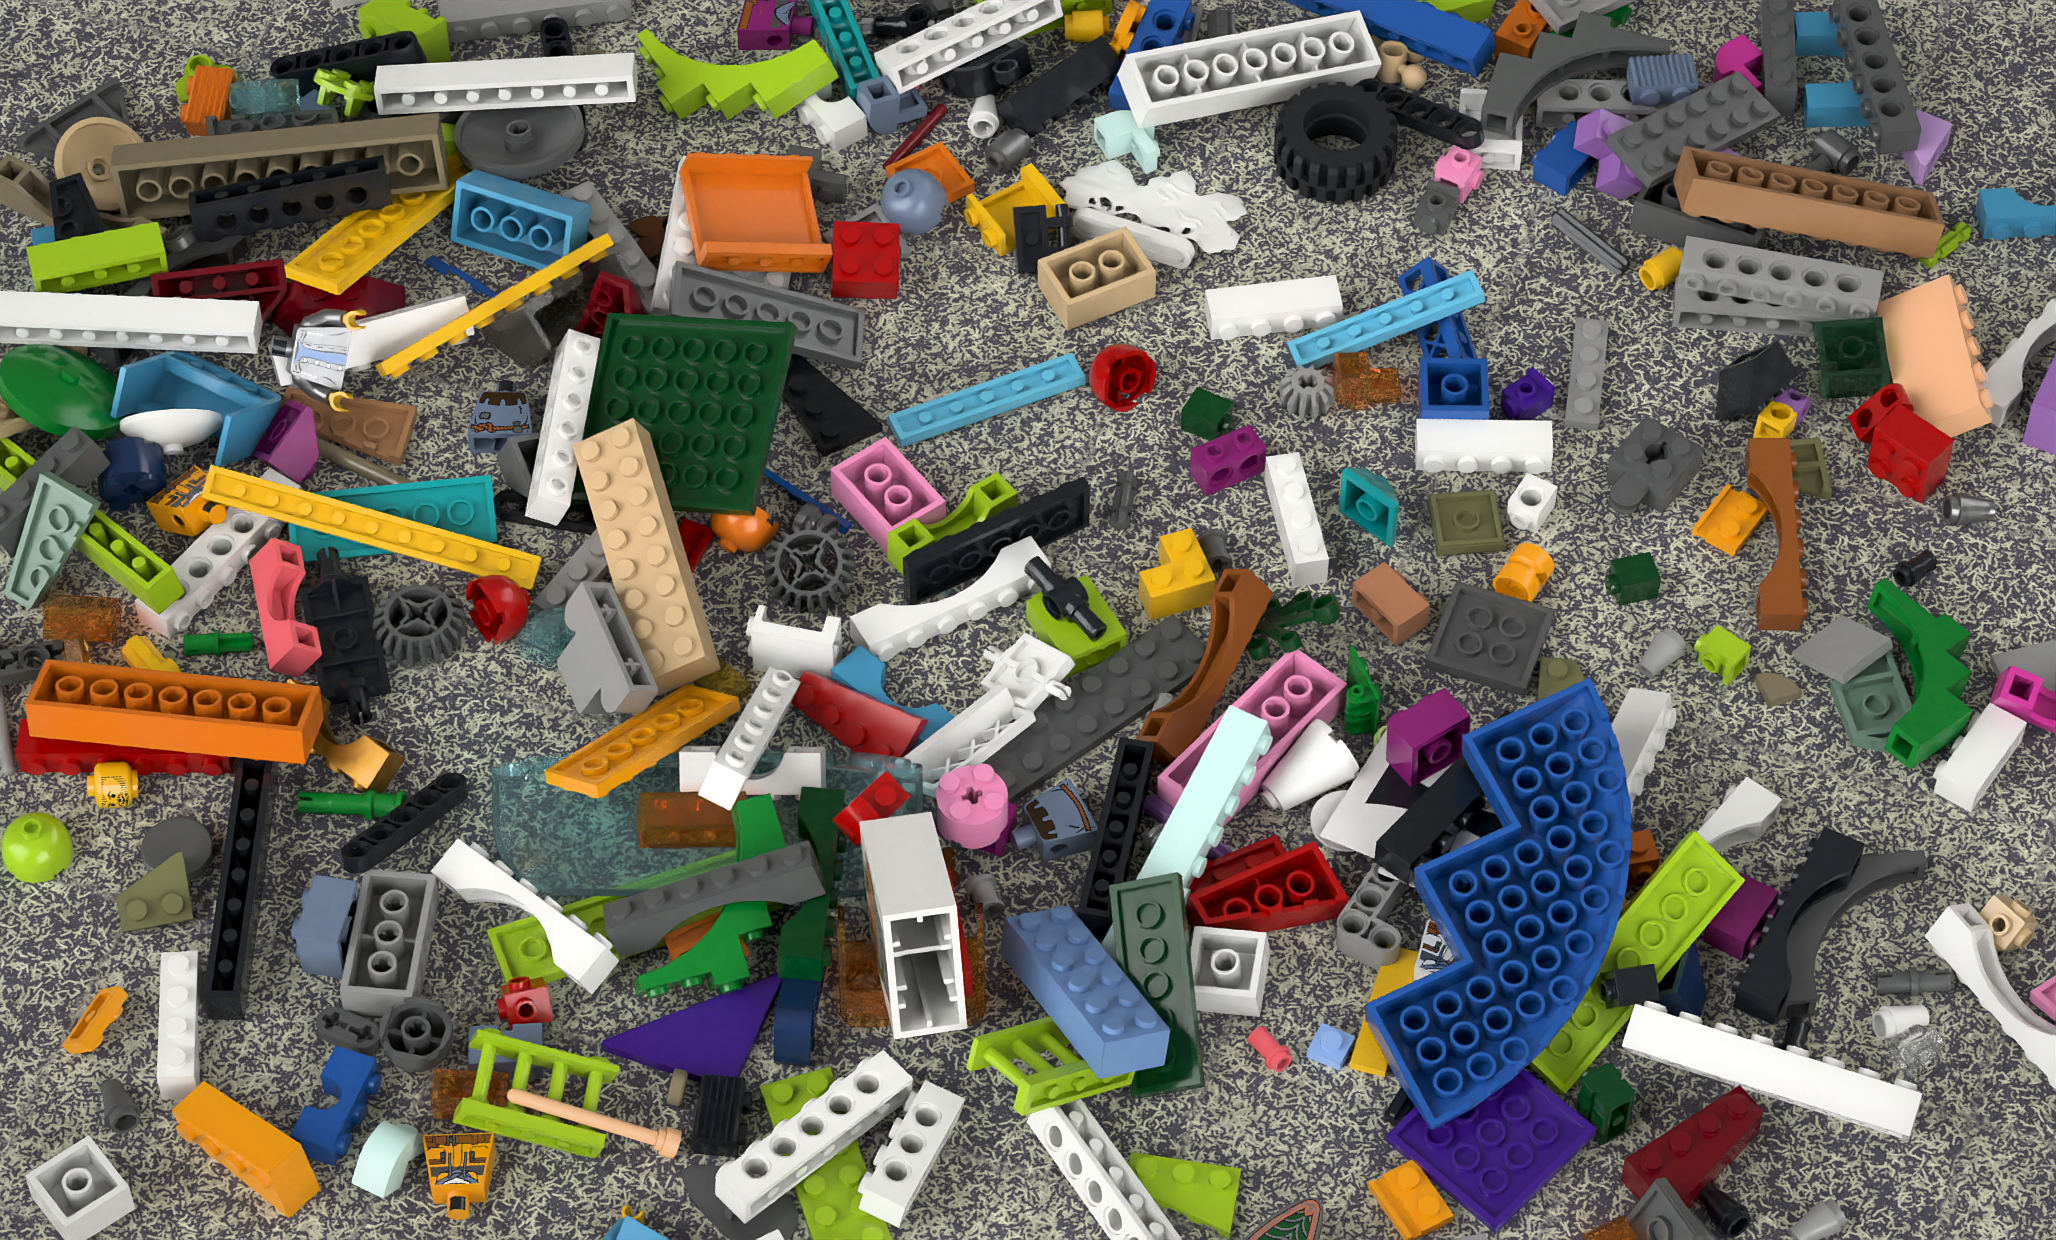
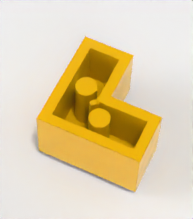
[1138,527,1216,621]

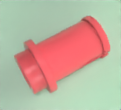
[1247,1026,1292,1072]

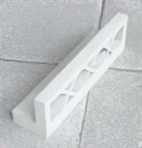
[899,684,1036,798]

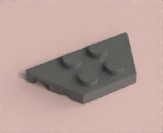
[16,76,131,160]

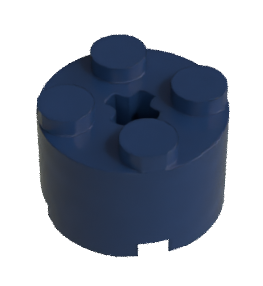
[97,437,167,511]

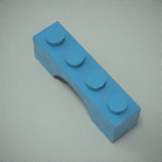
[1975,188,2056,240]
[831,645,955,751]

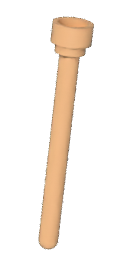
[507,1088,682,1159]

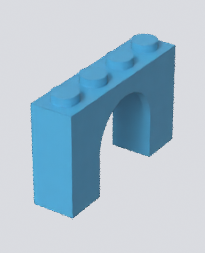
[1794,12,1869,128]

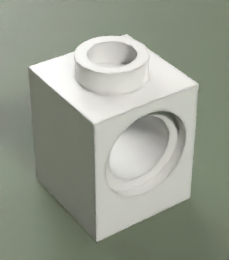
[1506,473,1558,533]

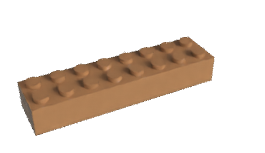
[1673,146,1945,259]

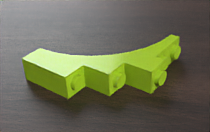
[637,28,839,120]

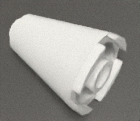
[1260,719,1360,812]

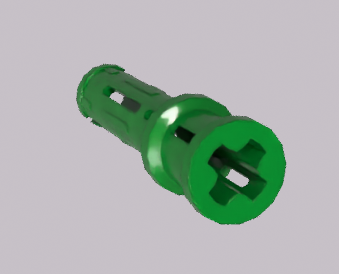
[297,789,408,821]

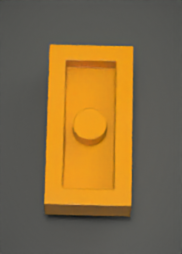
[62,986,128,1055]

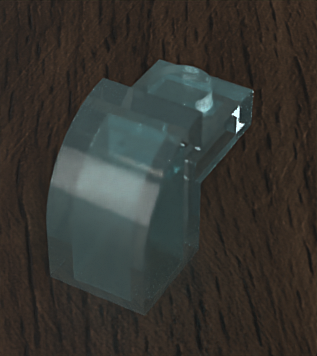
[519,607,575,669]

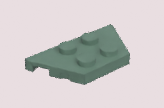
[1830,651,1929,760]

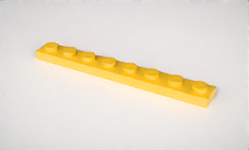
[375,233,614,379]

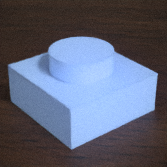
[1306,1023,1355,1071]

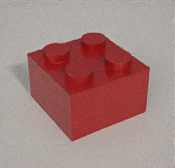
[831,221,900,299]
[1866,403,1954,503]

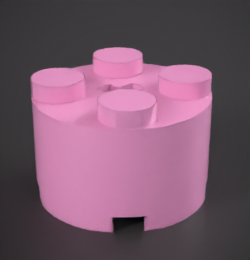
[936,764,1008,849]

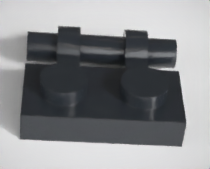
[1013,204,1073,274]

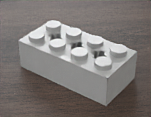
[340,869,440,1017]

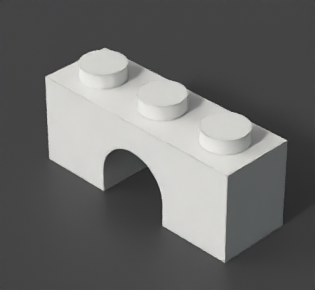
[795,83,867,153]

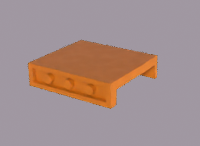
[679,152,833,273]

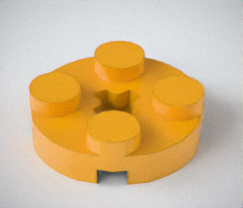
[1109,0,1147,63]

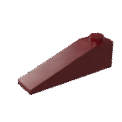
[575,271,648,352]

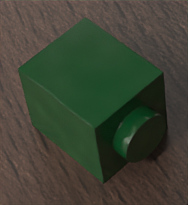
[1181,387,1235,441]
[1605,552,1661,606]

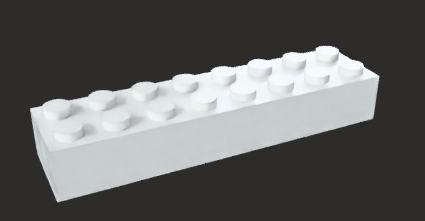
[1117,10,1382,129]
[1622,1000,1922,1141]

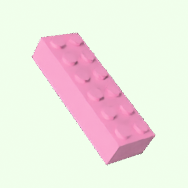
[1157,649,1347,827]

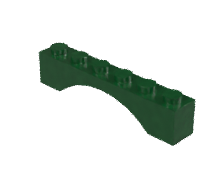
[778,787,848,981]

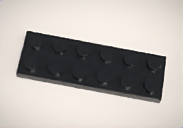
[903,477,1090,605]

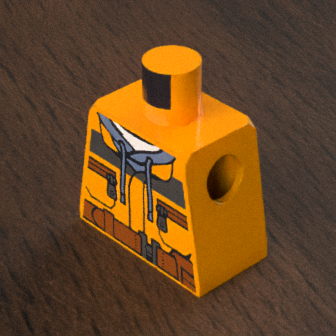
[146,466,229,537]
[423,1132,496,1220]

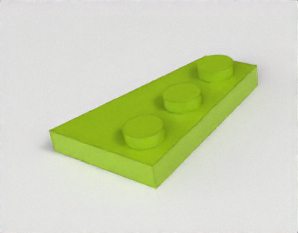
[1129,1152,1241,1239]

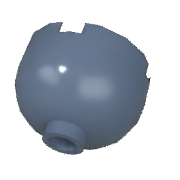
[880,169,948,235]

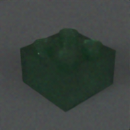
[1814,317,1890,399]

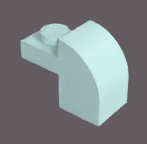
[1094,110,1160,174]
[351,1120,425,1198]

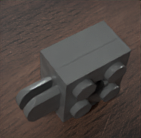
[1606,415,1703,515]

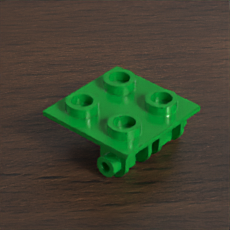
[1343,645,1383,738]

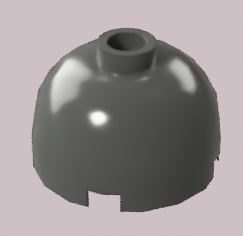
[379,997,454,1072]

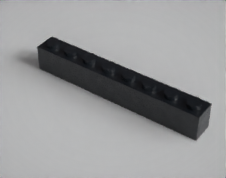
[203,758,278,1020]

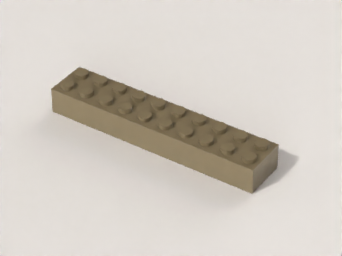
[110,113,449,219]

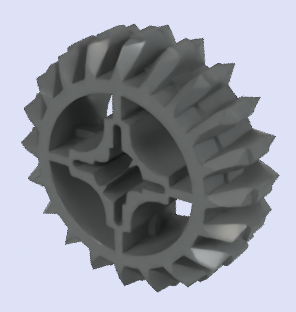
[763,521,857,613]
[373,579,467,667]

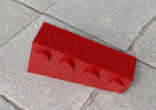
[1186,841,1349,932]

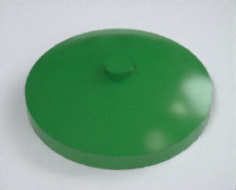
[0,344,127,440]

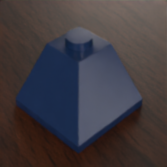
[1641,942,1707,1017]

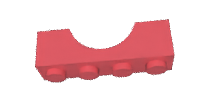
[249,537,322,677]

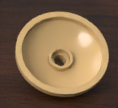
[54,117,144,212]

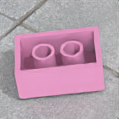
[830,437,946,553]

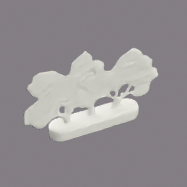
[1059,160,1247,269]

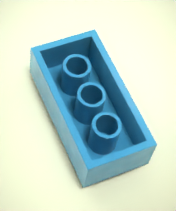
[450,169,591,270]

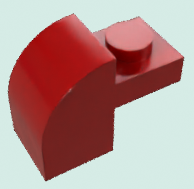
[831,770,911,847]

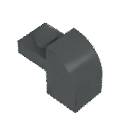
[786,144,847,204]

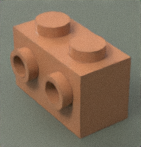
[1351,562,1430,646]

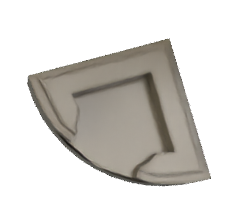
[1755,673,1802,708]

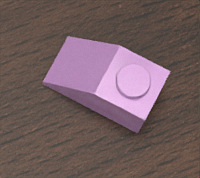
[1901,109,1952,186]

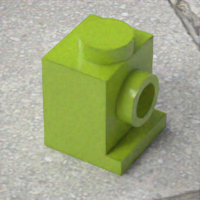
[1694,624,1751,687]

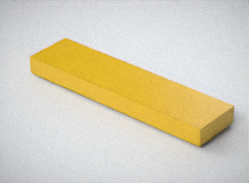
[1350,944,1419,1077]

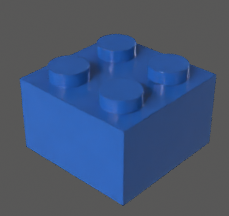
[1418,358,1490,420]

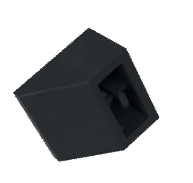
[1715,341,1799,422]

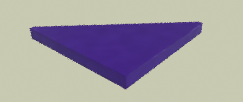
[601,973,783,1083]

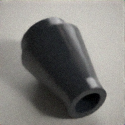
[1698,1184,1751,1238]

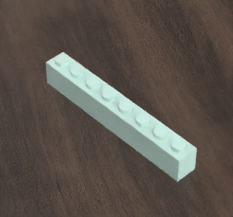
[1101,705,1273,964]

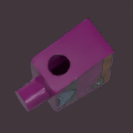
[737,0,814,50]

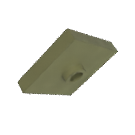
[1427,490,1505,556]

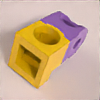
[1753,388,1812,438]

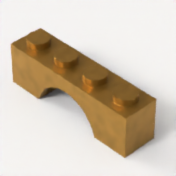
[286,679,406,793]

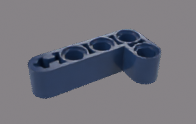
[773,938,830,1067]

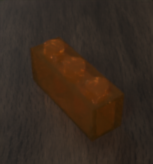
[636,791,747,848]

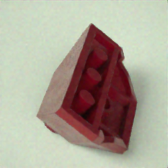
[150,258,288,326]
[272,276,405,338]

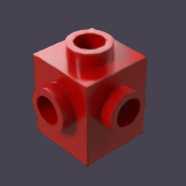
[496,976,554,1030]

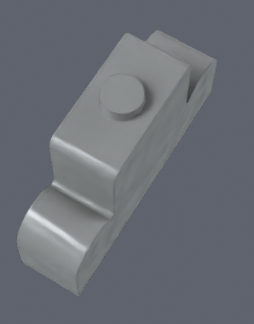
[557,581,659,714]

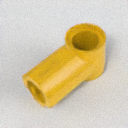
[121,635,182,673]

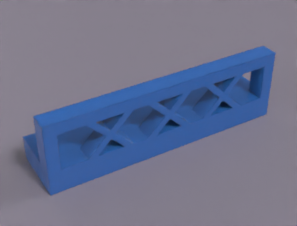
[1398,256,1477,358]

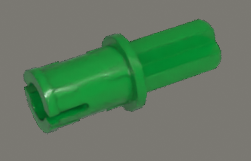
[183,630,254,657]

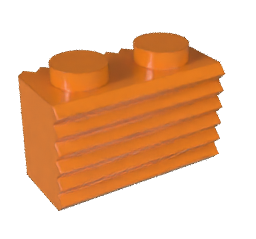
[180,65,238,136]

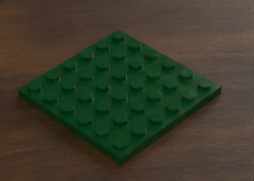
[570,313,797,516]

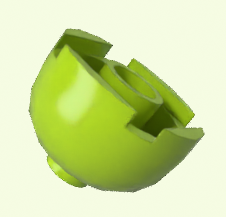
[1,811,74,883]

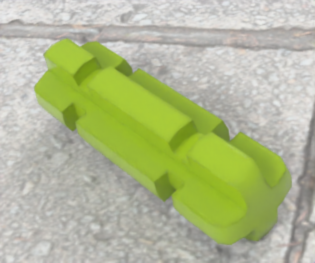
[1918,221,1972,268]

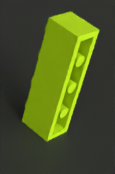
[26,221,169,293]

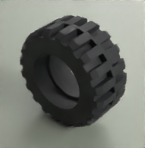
[1273,82,1399,205]

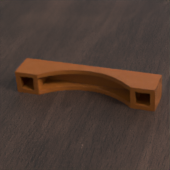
[1745,438,1808,631]
[1135,569,1273,765]

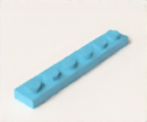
[1287,270,1486,368]
[888,353,1085,448]

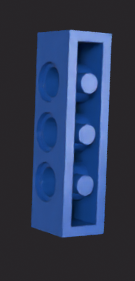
[1108,0,1196,110]

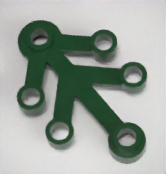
[1245,591,1341,660]

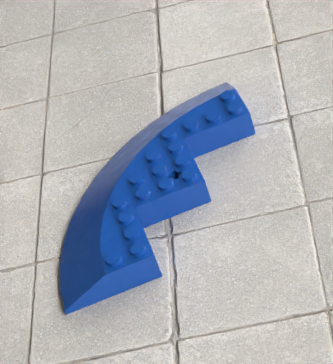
[1365,678,1632,1130]

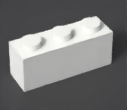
[1933,703,2027,812]

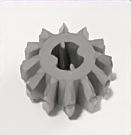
[1279,364,1336,420]

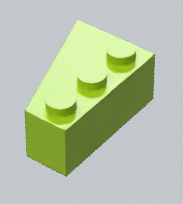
[357,0,451,63]

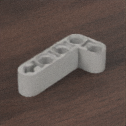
[1336,863,1408,970]

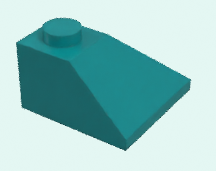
[1339,467,1399,547]

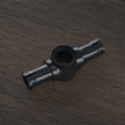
[873,3,958,38]
[1024,556,1107,642]

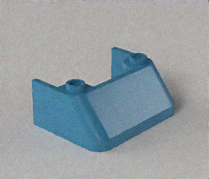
[110,351,282,467]

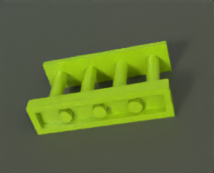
[966,1016,1135,1116]
[452,1028,620,1158]

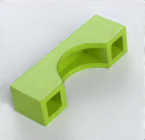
[887,472,1018,576]

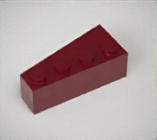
[1621,1085,1764,1209]

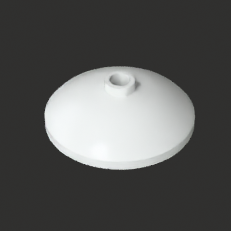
[120,409,223,455]

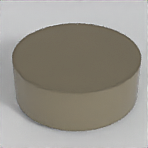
[667,1068,689,1107]

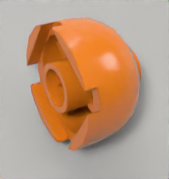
[710,506,780,554]

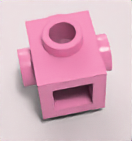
[1434,145,1484,204]

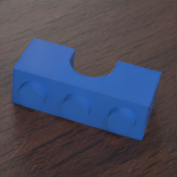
[290,1046,382,1166]

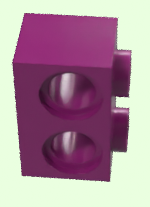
[1190,424,1267,496]

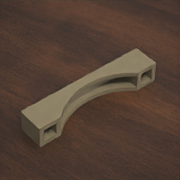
[0,154,170,257]

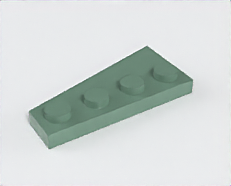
[4,471,102,610]

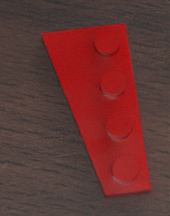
[791,671,928,778]

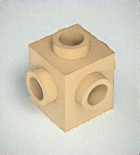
[1979,895,2039,951]

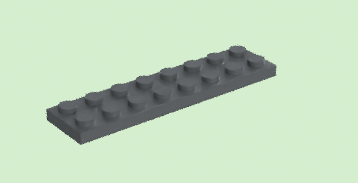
[959,614,1206,803]

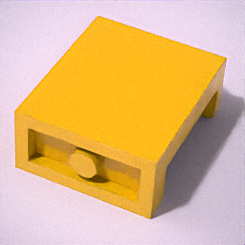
[964,163,1066,257]

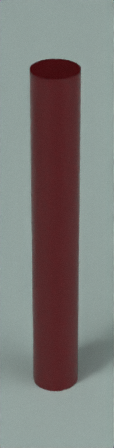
[882,103,948,170]

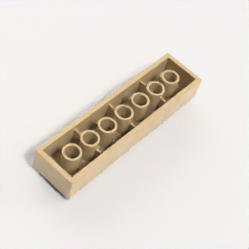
[572,418,721,696]

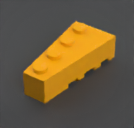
[172,1081,321,1218]

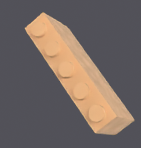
[1877,274,1994,438]

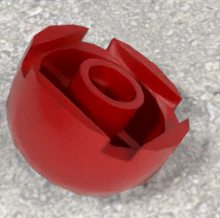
[1089,343,1156,412]
[465,574,530,645]

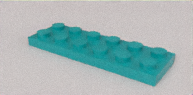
[288,475,498,563]

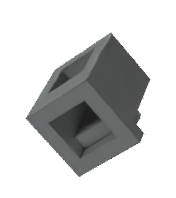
[1414,179,1460,236]

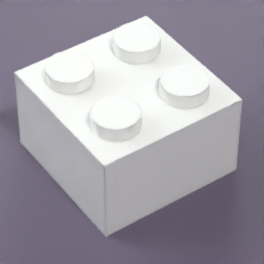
[1190,926,1270,1017]
[25,1135,135,1240]

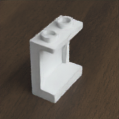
[1459,88,1523,171]
[746,605,842,679]

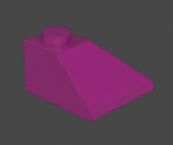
[251,399,319,484]

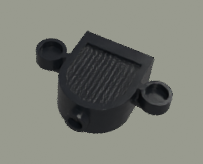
[939,39,1033,98]

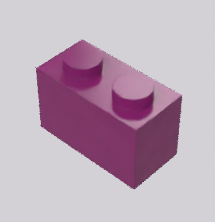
[1703,872,1779,961]

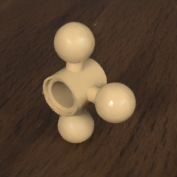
[1370,34,1427,90]

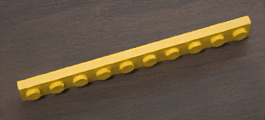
[201,465,542,591]

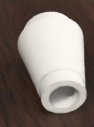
[967,94,999,139]
[1872,1005,1929,1042]

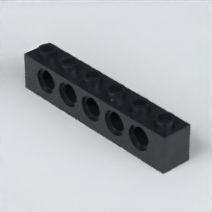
[188,155,393,242]
[1077,737,1155,940]

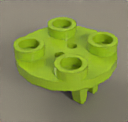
[313,68,375,118]

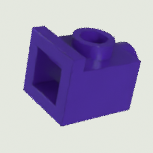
[1500,366,1555,420]

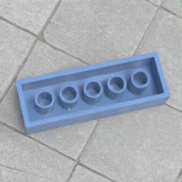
[1000,906,1170,1079]

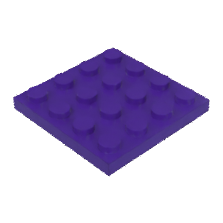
[1386,1069,1596,1234]

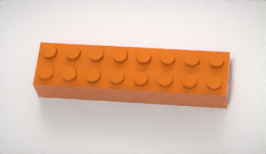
[25,659,323,764]

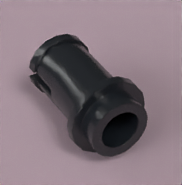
[1893,550,1938,587]
[1777,1017,1811,1051]

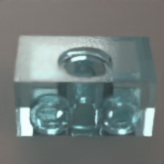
[229,79,300,115]

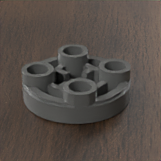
[141,817,215,881]

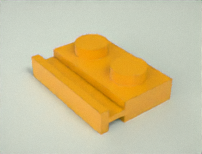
[1692,483,1769,557]
[1368,1160,1454,1240]

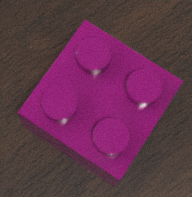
[1386,688,1470,787]

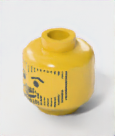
[87,761,138,809]

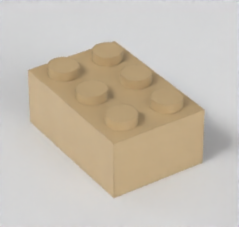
[1038,226,1156,331]

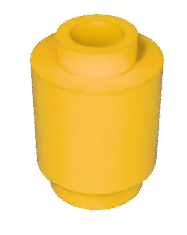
[1064,10,1110,43]
[1639,247,1683,291]

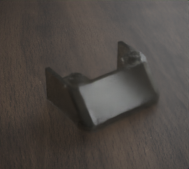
[480,251,645,370]

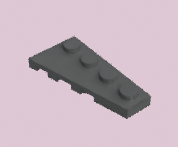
[205,109,340,136]

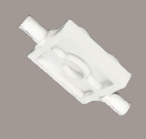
[980,633,1075,712]

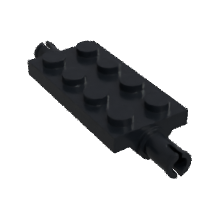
[299,547,392,725]

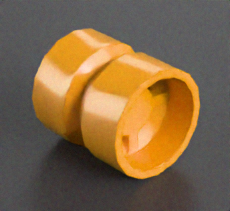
[1492,542,1555,602]

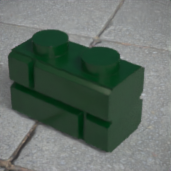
[1577,1063,1635,1145]

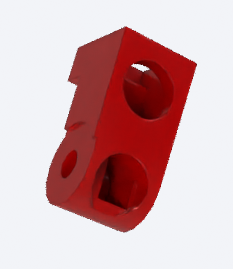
[1847,383,1914,444]

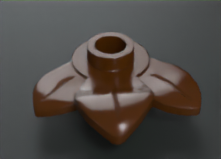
[628,215,669,260]

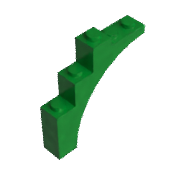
[1867,577,1973,770]
[633,793,786,999]

